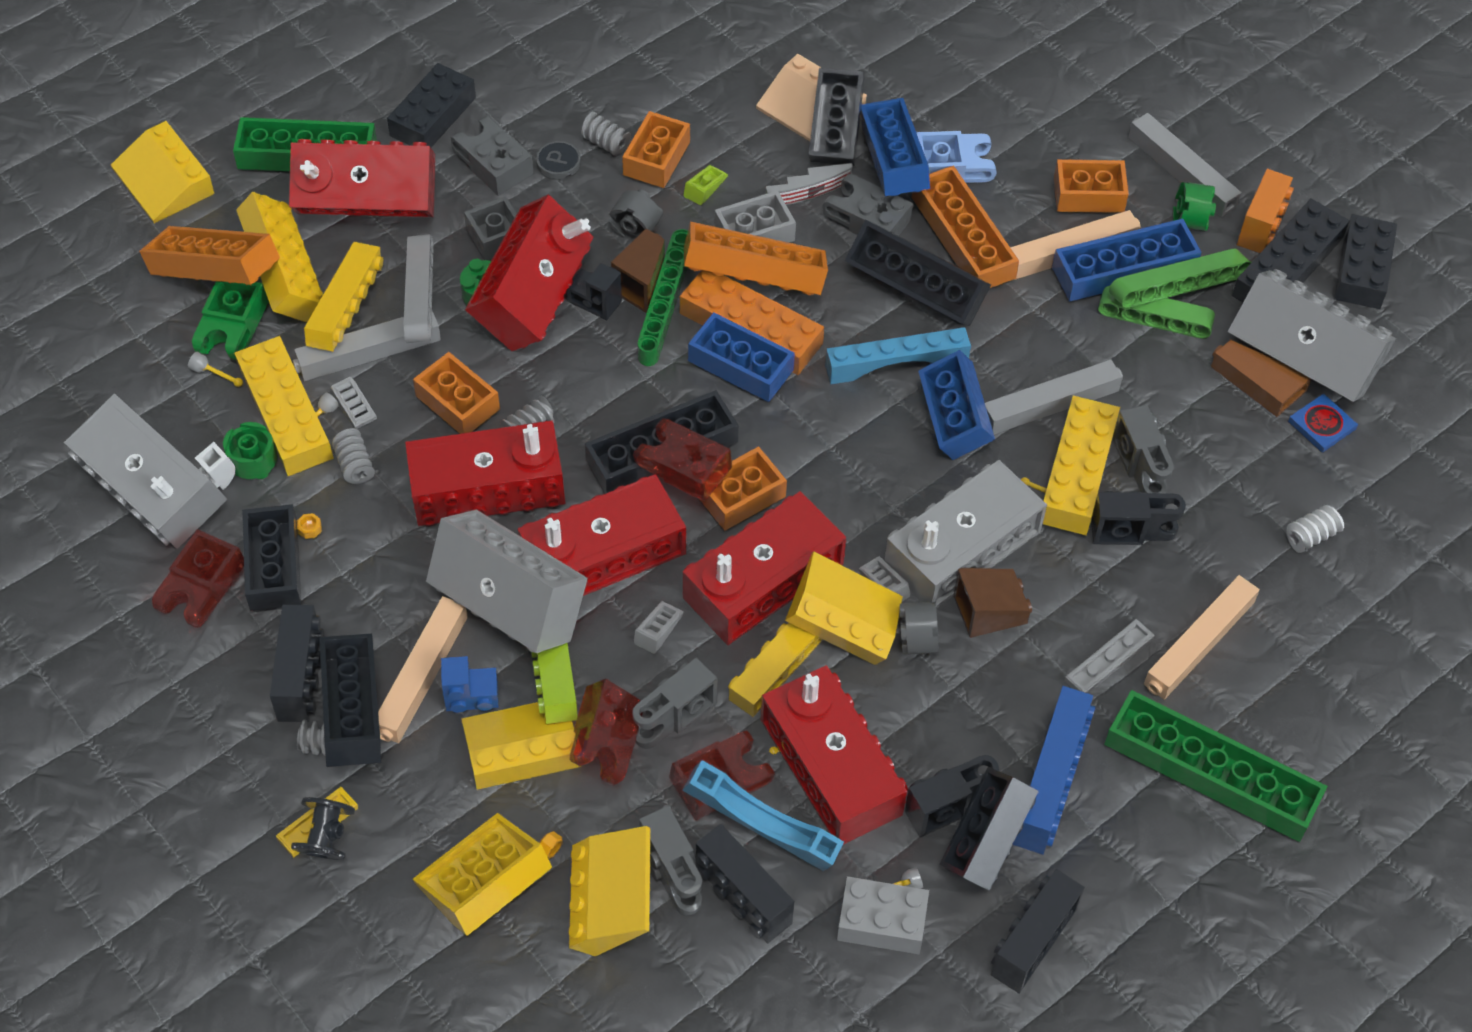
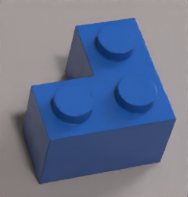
[441,656,499,713]

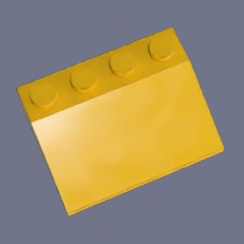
[111,121,214,224]
[785,552,903,665]
[461,702,581,790]
[412,813,552,936]
[569,826,650,956]

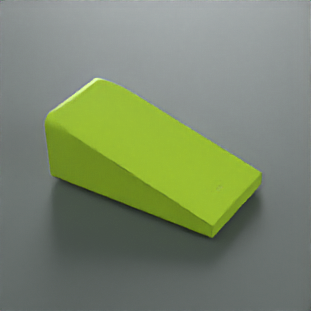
[683,165,728,205]

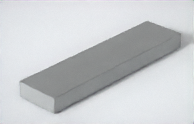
[1064,619,1155,693]

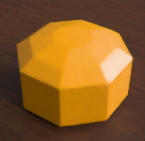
[297,513,322,539]
[539,831,563,859]

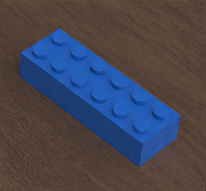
[861,98,930,196]
[1052,219,1202,301]
[1012,686,1095,855]

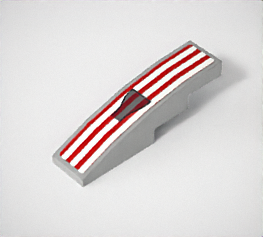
[766,163,852,205]

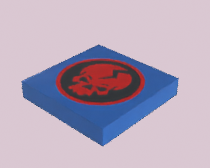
[1288,394,1358,453]

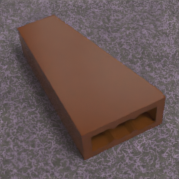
[1211,340,1311,417]

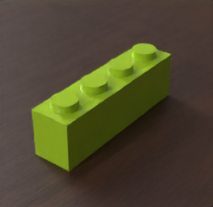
[531,643,578,724]

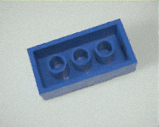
[688,312,795,402]
[918,350,995,460]

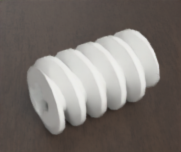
[1286,505,1344,553]

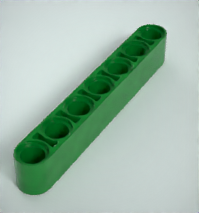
[638,229,688,366]

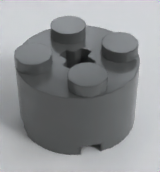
[609,189,663,241]
[900,601,939,654]

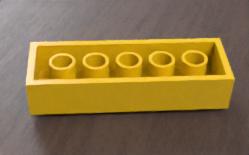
[236,192,323,322]
[235,336,334,476]
[1043,395,1120,536]

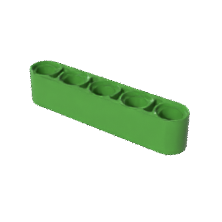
[1098,286,1215,339]

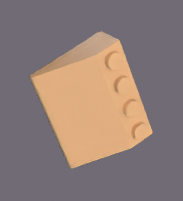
[756,54,867,141]

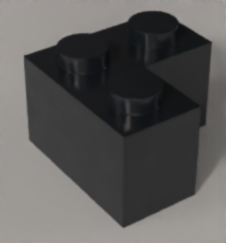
[567,263,622,321]

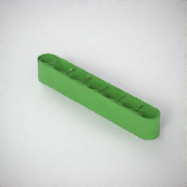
[1109,249,1252,308]

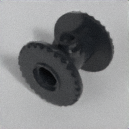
[291,797,355,860]

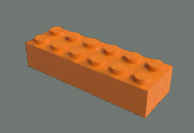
[912,165,1019,288]
[684,221,828,295]
[139,226,280,285]
[680,270,824,375]

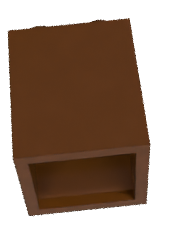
[611,228,665,314]
[953,568,1032,638]

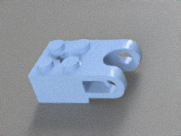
[917,131,997,183]

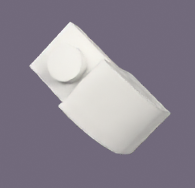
[195,442,235,490]

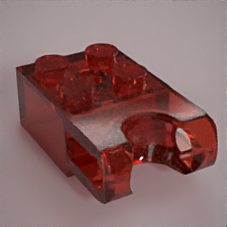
[633,418,732,501]
[152,529,244,628]
[569,679,643,785]
[669,731,776,821]

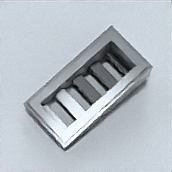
[331,377,377,429]
[859,556,910,602]
[634,601,684,654]

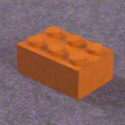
[622,111,690,188]
[1054,159,1129,213]
[1237,169,1294,253]
[413,352,500,434]
[697,446,787,531]

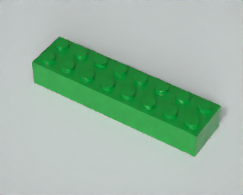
[1104,690,1328,842]

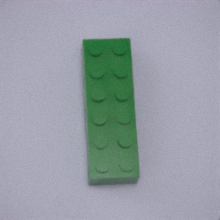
[233,117,377,171]

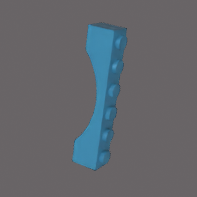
[825,327,971,384]
[682,760,844,871]

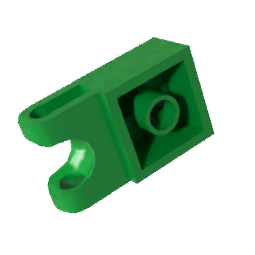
[192,281,269,360]

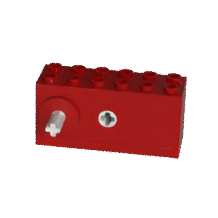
[289,139,435,217]
[465,194,594,351]
[405,420,566,526]
[518,474,686,596]
[683,491,846,646]
[760,665,908,845]

